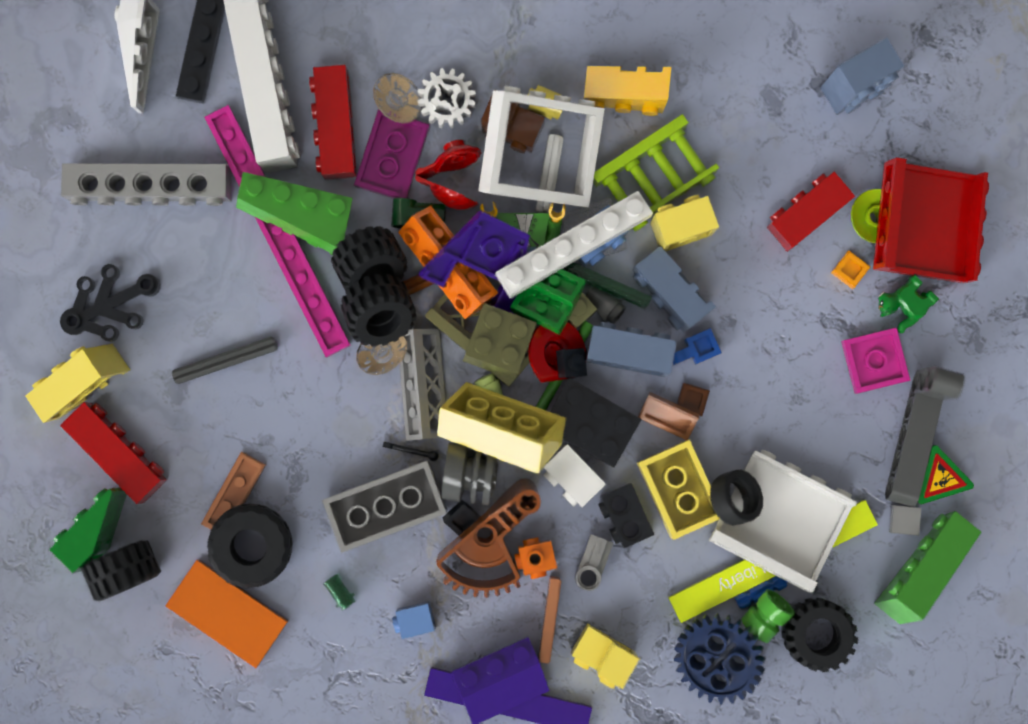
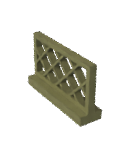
[425,294,538,387]

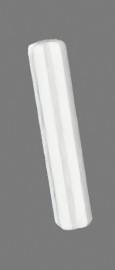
[536,134,563,213]

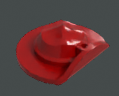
[528,322,586,383]

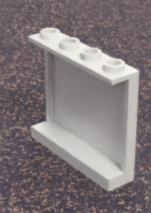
[709,449,857,593]

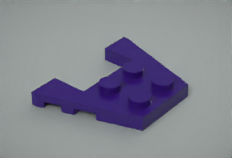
[418,210,530,314]

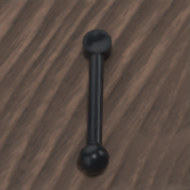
[382,442,439,461]

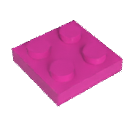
[841,327,911,394]

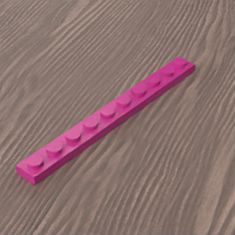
[204,105,351,358]

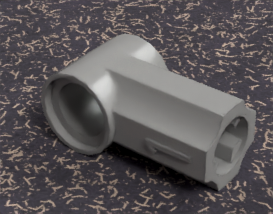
[575,535,613,591]

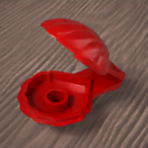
[415,140,482,210]

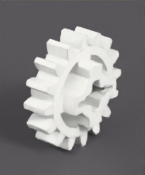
[417,68,476,129]

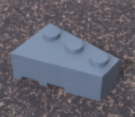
[633,246,716,333]

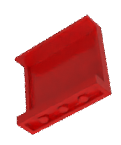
[873,157,989,283]

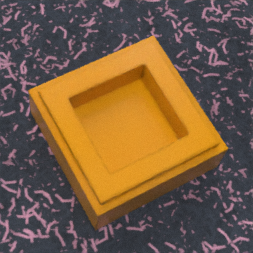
[831,251,871,289]

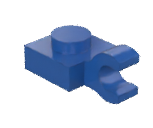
[673,328,722,365]

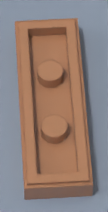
[201,452,266,530]
[538,576,561,664]

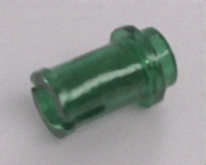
[323,574,356,611]

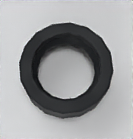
[710,469,763,526]

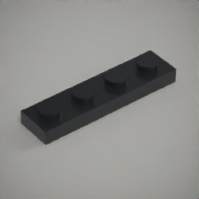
[175,0,225,104]

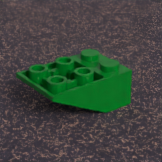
[49,488,127,574]

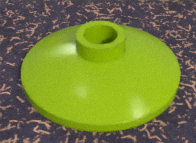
[851,189,881,243]

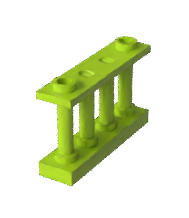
[593,114,719,232]

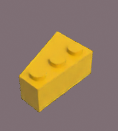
[583,66,671,116]

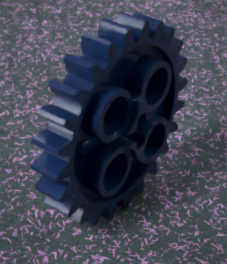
[674,613,766,705]

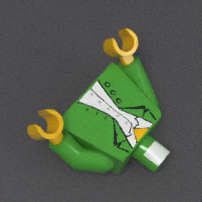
[480,202,566,249]

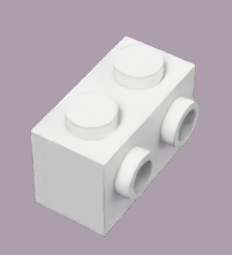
[543,444,606,507]

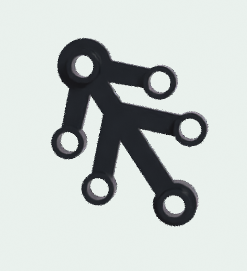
[60,264,161,342]

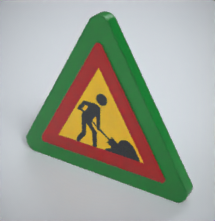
[917,445,974,504]

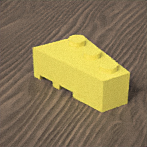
[25,343,130,423]

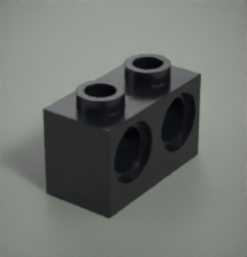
[598,483,655,548]

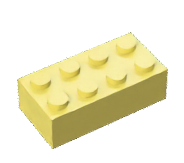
[437,382,566,473]

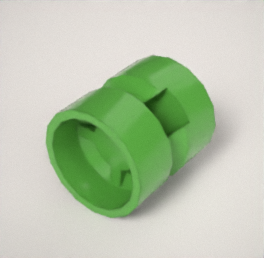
[741,589,794,643]

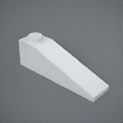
[115,0,160,114]

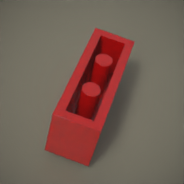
[767,171,855,252]

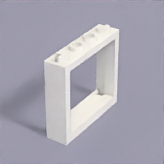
[478,86,605,208]

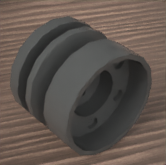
[442,442,498,506]

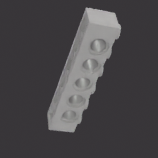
[61,163,232,206]

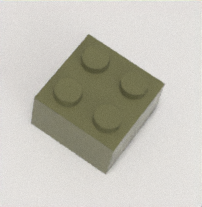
[463,303,536,380]

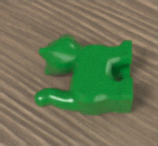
[878,275,939,334]

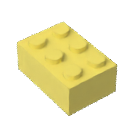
[636,440,720,540]

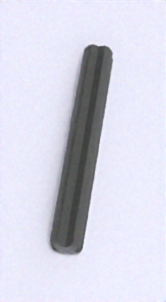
[172,336,278,384]

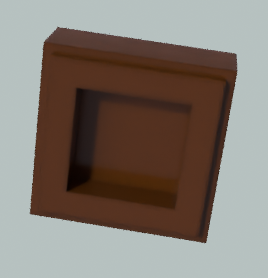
[677,383,710,417]

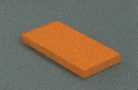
[165,559,288,668]

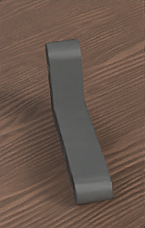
[885,366,965,507]

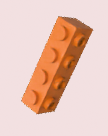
[398,206,498,319]

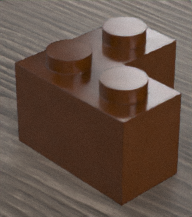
[481,90,545,154]

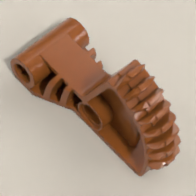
[436,478,541,598]

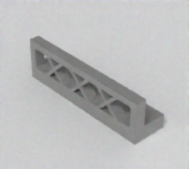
[399,329,446,441]

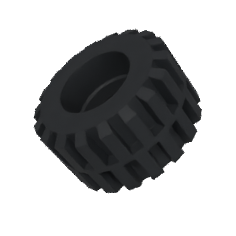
[331,226,408,291]
[341,273,417,347]
[81,540,161,601]
[782,598,858,672]

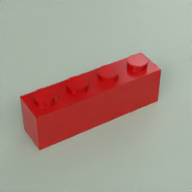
[309,65,357,180]
[60,402,167,504]

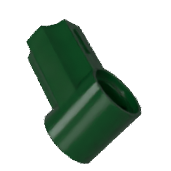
[391,198,446,229]

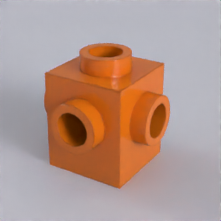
[514,537,557,579]

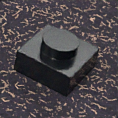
[556,348,587,378]
[442,499,481,536]

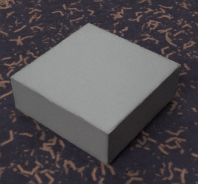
[889,505,921,536]

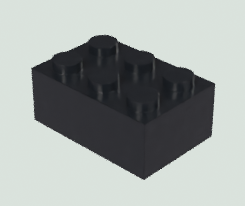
[550,378,642,468]

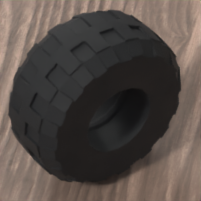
[207,504,292,588]

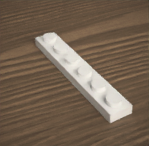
[496,191,653,298]

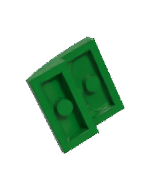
[510,269,586,335]

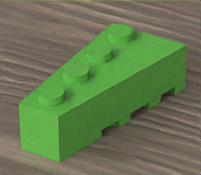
[236,172,353,255]
[874,511,981,624]

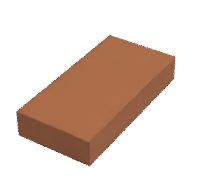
[638,392,700,440]

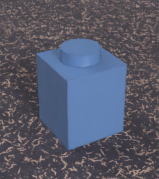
[392,601,436,639]

